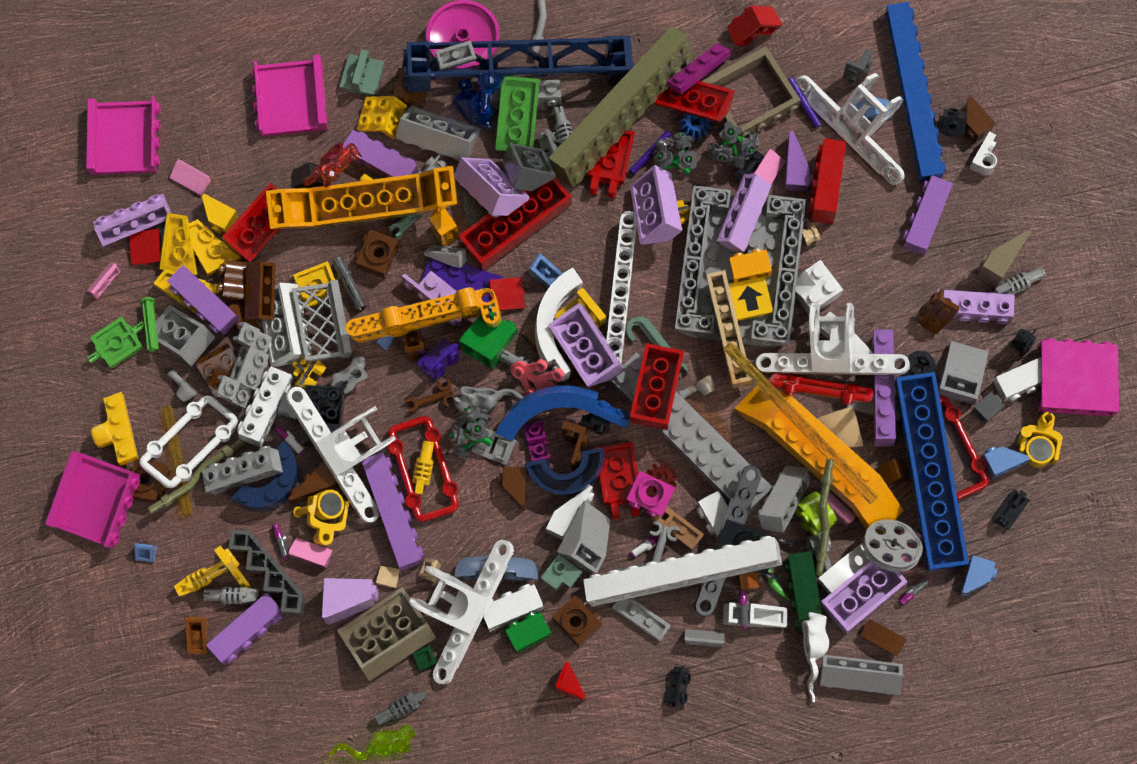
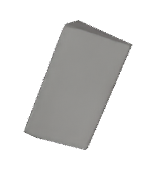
[435,40,476,71]
[684,629,724,647]

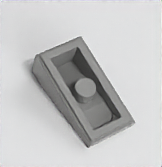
[424,245,467,268]

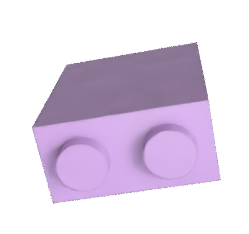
[322,578,379,624]

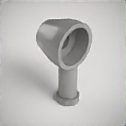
[168,369,198,402]
[679,375,715,399]

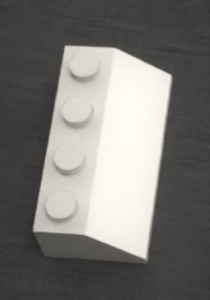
[262,283,312,367]

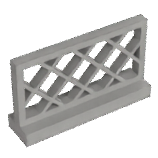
[292,280,352,362]

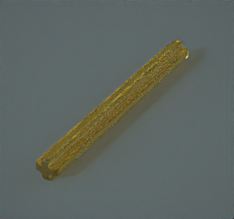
[162,406,193,517]

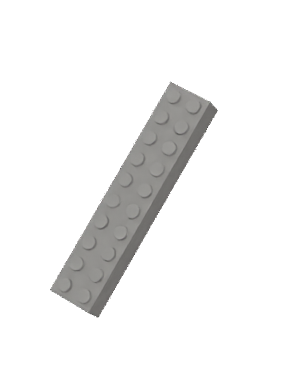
[609,352,772,515]

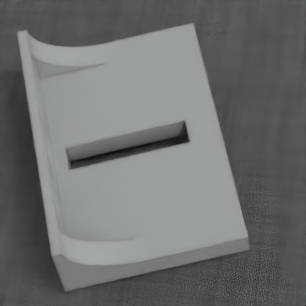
[471,428,517,465]

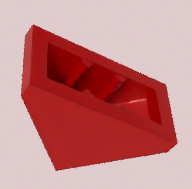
[555,662,586,701]

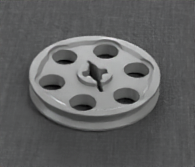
[863,519,923,572]

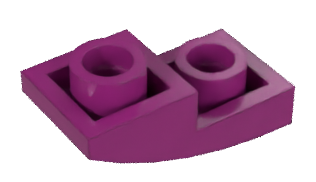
[524,421,551,461]

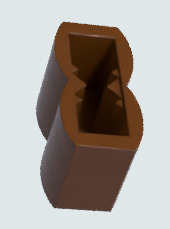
[216,259,246,302]

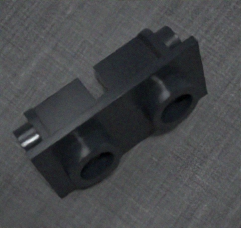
[1012,329,1037,356]
[992,489,1030,531]
[666,666,691,709]

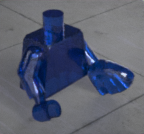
[451,71,505,131]

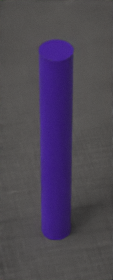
[788,77,822,128]
[629,130,671,175]

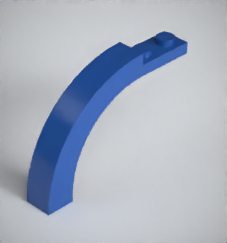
[495,386,630,441]

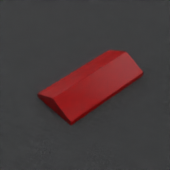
[653,81,734,122]
[222,183,279,262]

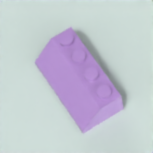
[454,157,529,217]
[630,165,682,245]
[548,303,625,387]

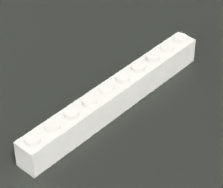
[583,536,782,607]

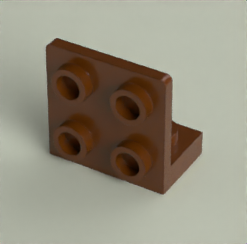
[195,343,237,398]
[561,421,589,472]

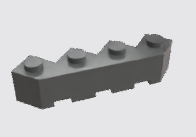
[229,530,305,617]

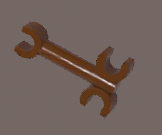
[405,378,456,414]

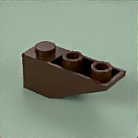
[288,459,339,505]

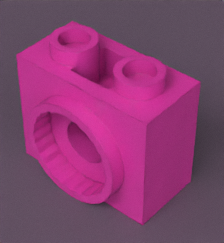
[626,470,675,518]

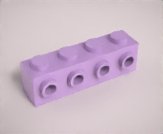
[717,174,771,252]
[93,194,171,246]
[936,289,1015,324]

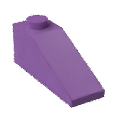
[785,131,813,192]

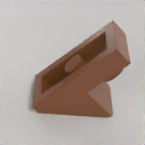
[185,617,209,654]

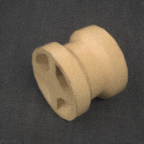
[801,224,821,247]

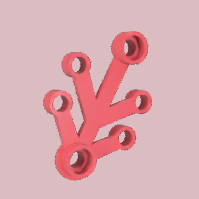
[510,359,565,397]

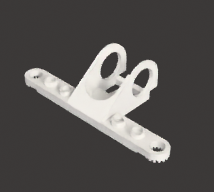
[795,73,904,185]
[756,303,910,375]
[286,387,396,523]
[409,540,514,684]

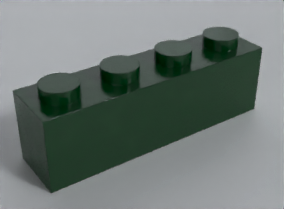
[784,551,822,635]

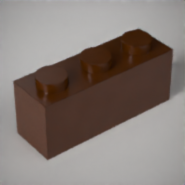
[245,261,276,321]

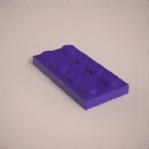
[422,258,503,311]

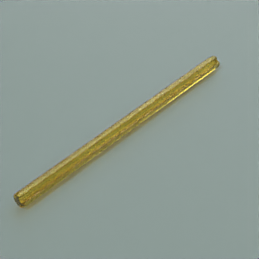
[724,342,878,504]

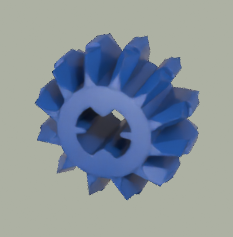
[680,113,711,141]

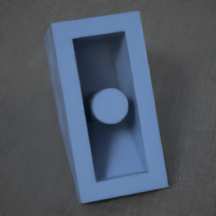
[982,446,1030,479]
[960,555,997,597]

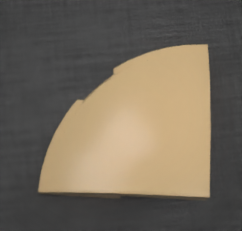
[817,407,863,448]

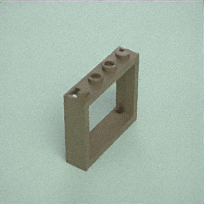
[702,46,801,138]

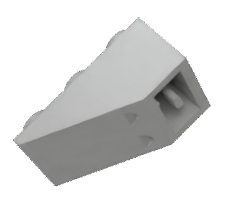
[938,341,988,405]
[557,501,610,574]

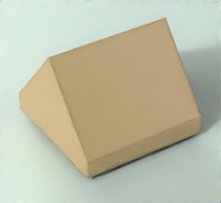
[418,558,441,583]

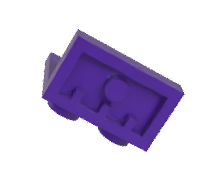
[416,338,460,381]

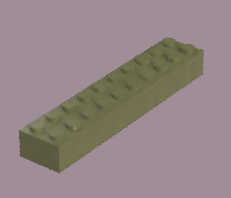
[549,26,695,188]

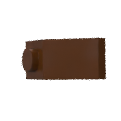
[965,96,995,143]
[499,467,527,510]

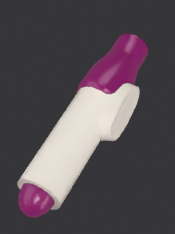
[275,426,305,455]
[630,535,660,558]

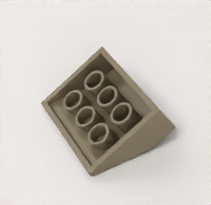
[337,587,436,681]

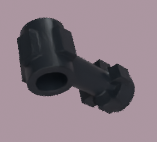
[734,151,764,183]

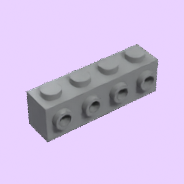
[486,80,561,108]
[202,446,283,495]
[758,465,810,533]
[820,655,903,695]

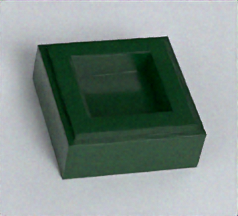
[412,645,437,672]

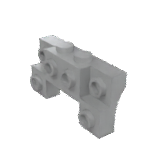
[212,322,272,408]

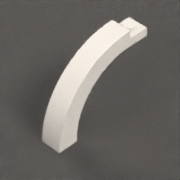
[535,268,583,382]

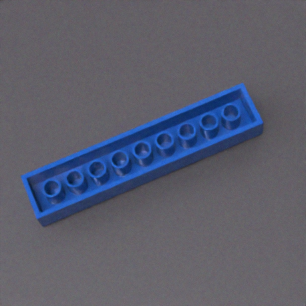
[894,372,969,572]

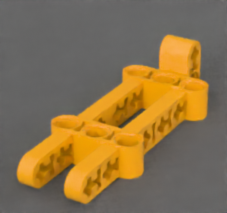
[346,287,501,343]

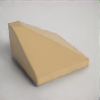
[376,566,400,588]

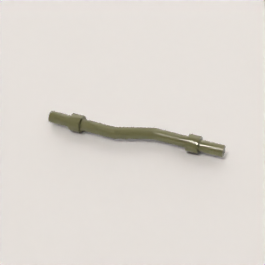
[148,439,246,514]
[815,459,834,576]

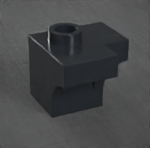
[581,407,615,435]

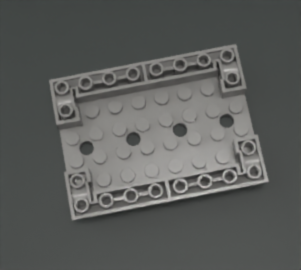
[675,186,806,347]

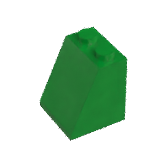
[459,310,518,371]

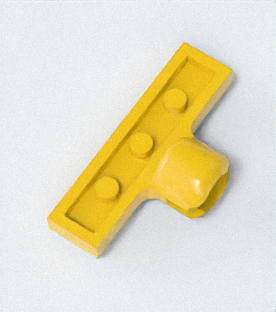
[91,392,139,466]

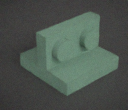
[339,49,385,97]

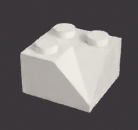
[795,260,843,315]

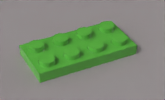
[495,75,540,151]

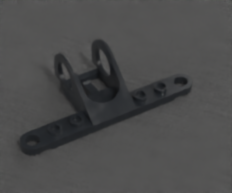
[694,465,793,616]

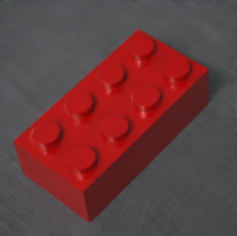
[808,138,846,225]
[629,343,684,431]

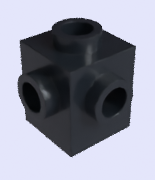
[938,108,967,137]

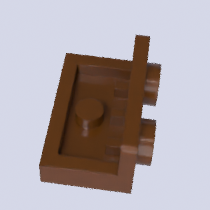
[918,289,959,335]

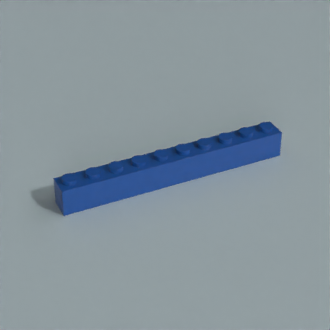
[885,2,946,183]

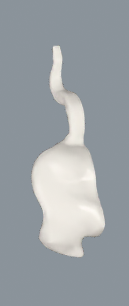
[802,612,829,702]

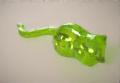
[327,724,416,760]

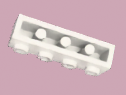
[237,367,293,447]

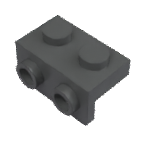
[843,49,873,85]

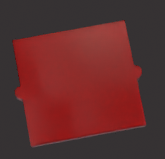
[129,229,161,265]
[489,277,525,310]

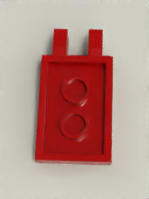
[587,130,635,198]
[595,442,640,520]

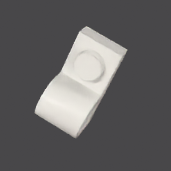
[969,132,997,175]

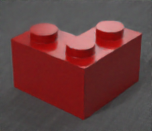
[726,5,782,46]

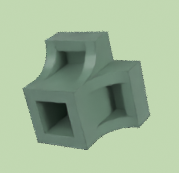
[541,554,582,591]

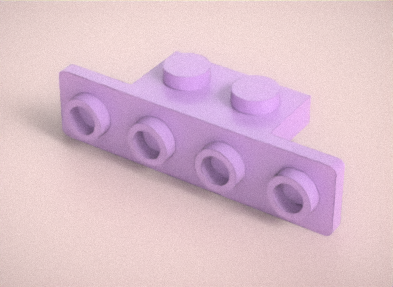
[402,271,463,327]

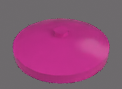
[426,0,500,69]

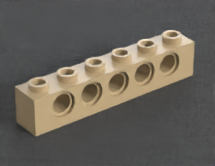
[706,270,752,389]

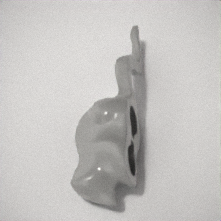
[330,356,368,394]
[453,386,523,413]

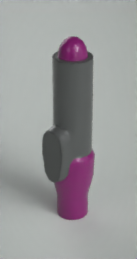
[272,524,289,560]
[899,578,929,606]
[739,590,750,630]

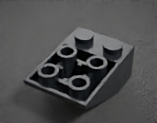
[300,385,344,447]

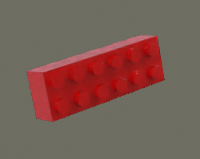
[459,178,572,270]

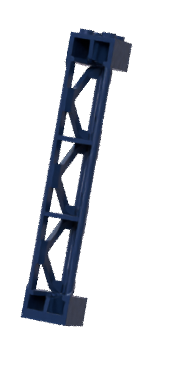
[403,35,633,92]

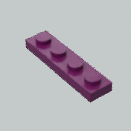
[667,43,731,94]

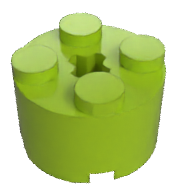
[794,491,837,538]

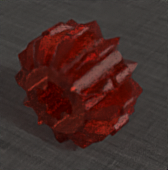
[647,461,678,493]

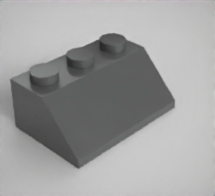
[502,142,556,191]

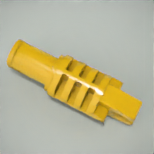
[412,440,434,495]
[174,560,228,596]

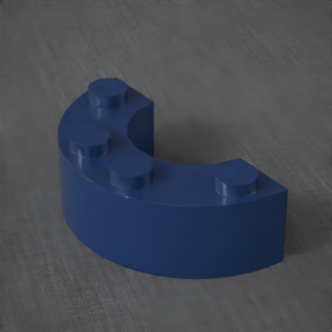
[231,440,299,512]
[526,448,605,495]

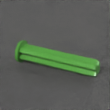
[140,297,159,352]

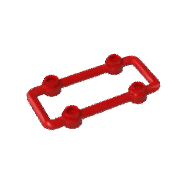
[768,373,875,405]
[939,395,989,500]
[388,416,459,522]

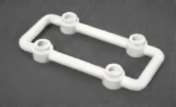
[139,396,238,488]

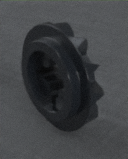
[907,351,936,376]

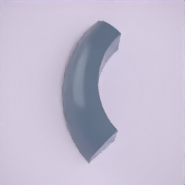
[455,556,538,582]

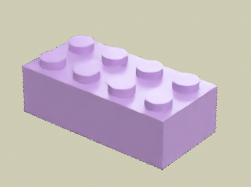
[820,556,907,635]

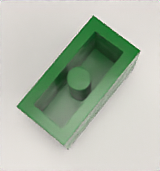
[505,612,552,654]

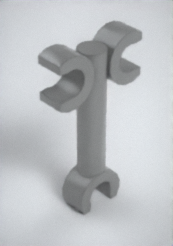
[650,521,680,563]

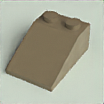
[977,230,1031,288]

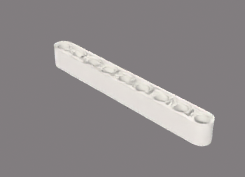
[606,211,637,364]

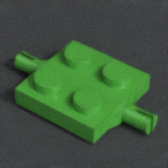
[87,316,145,369]

